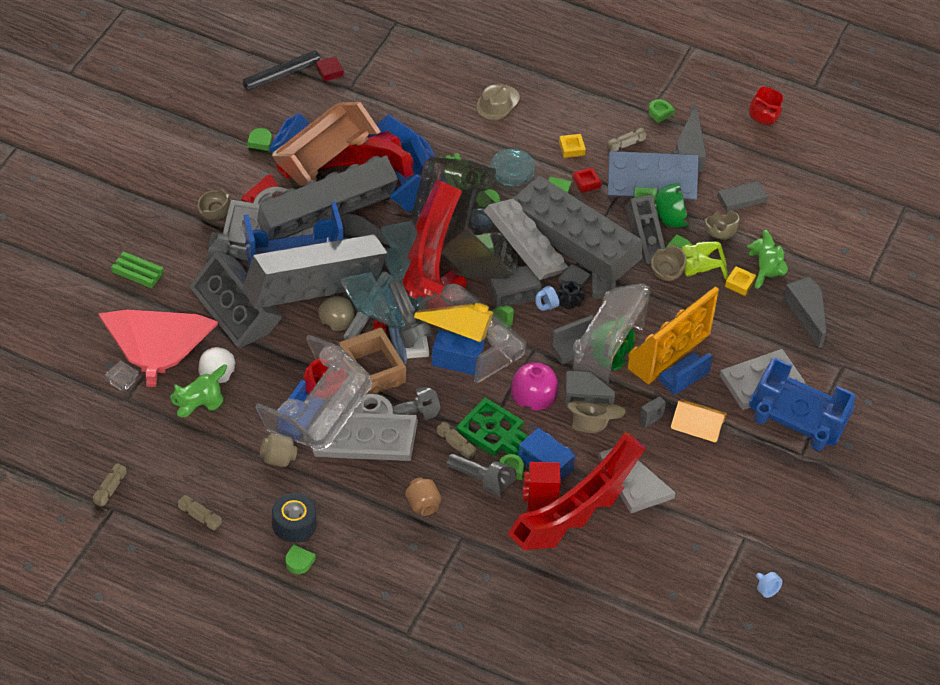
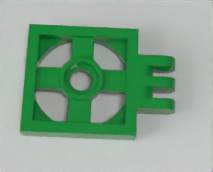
[456,397,528,457]

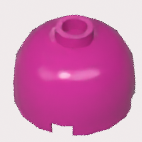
[511,362,559,411]

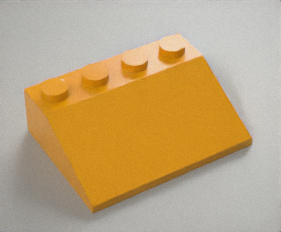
[628,286,719,385]

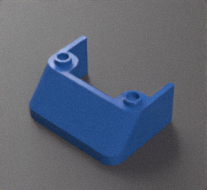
[367,114,449,213]
[244,202,343,267]

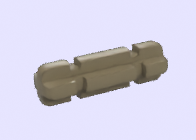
[606,127,647,151]
[437,422,476,459]
[93,463,127,507]
[178,495,222,530]

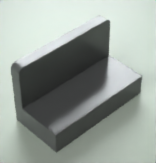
[550,315,595,365]

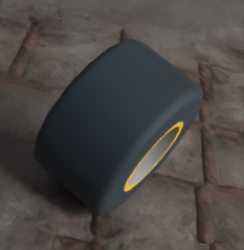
[272,493,316,542]

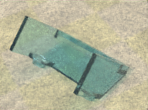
[340,221,429,329]

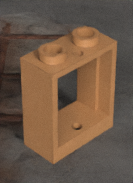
[338,327,406,396]

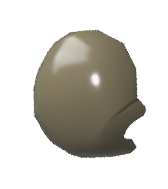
[197,189,231,221]
[704,210,740,240]
[651,245,686,281]
[318,296,355,331]

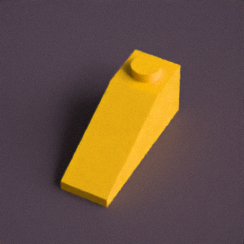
[414,303,494,342]

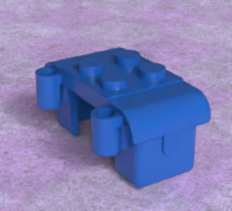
[749,358,855,451]

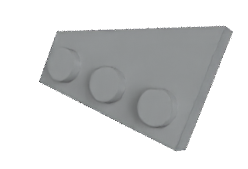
[598,448,676,513]

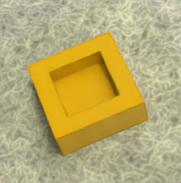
[559,134,586,158]
[725,266,756,296]

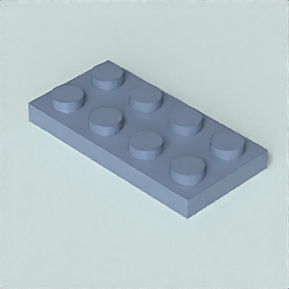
[607,151,698,201]

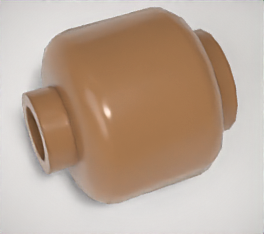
[405,477,442,516]

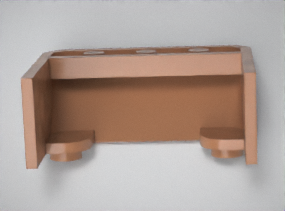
[272,102,381,186]

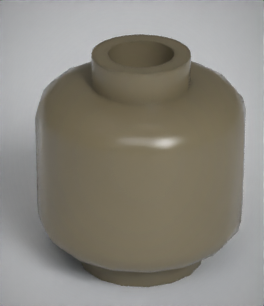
[260,433,297,467]

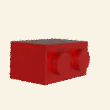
[522,462,560,511]

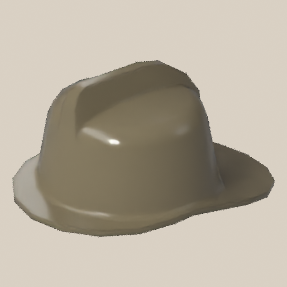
[476,84,520,120]
[567,401,626,433]

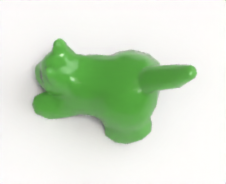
[747,230,788,289]
[170,364,227,418]

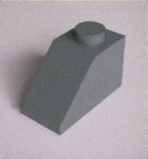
[565,371,615,408]

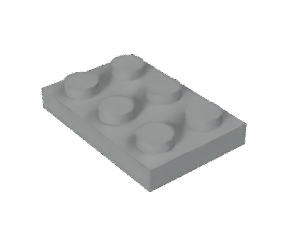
[720,349,806,410]

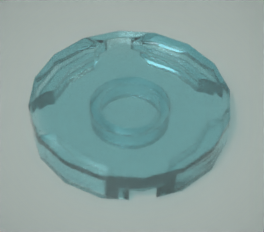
[491,148,535,186]

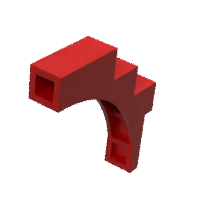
[274,131,414,179]

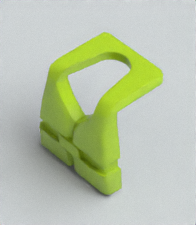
[682,242,728,279]

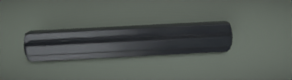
[242,50,320,91]

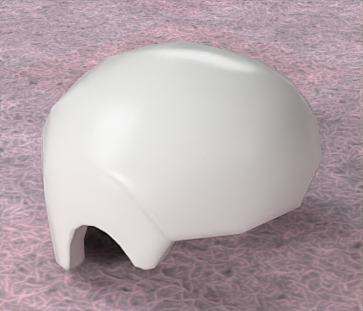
[198,347,236,383]

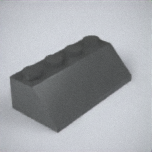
[189,252,283,348]

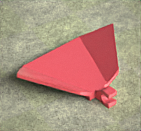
[99,310,218,387]

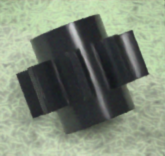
[556,281,585,309]

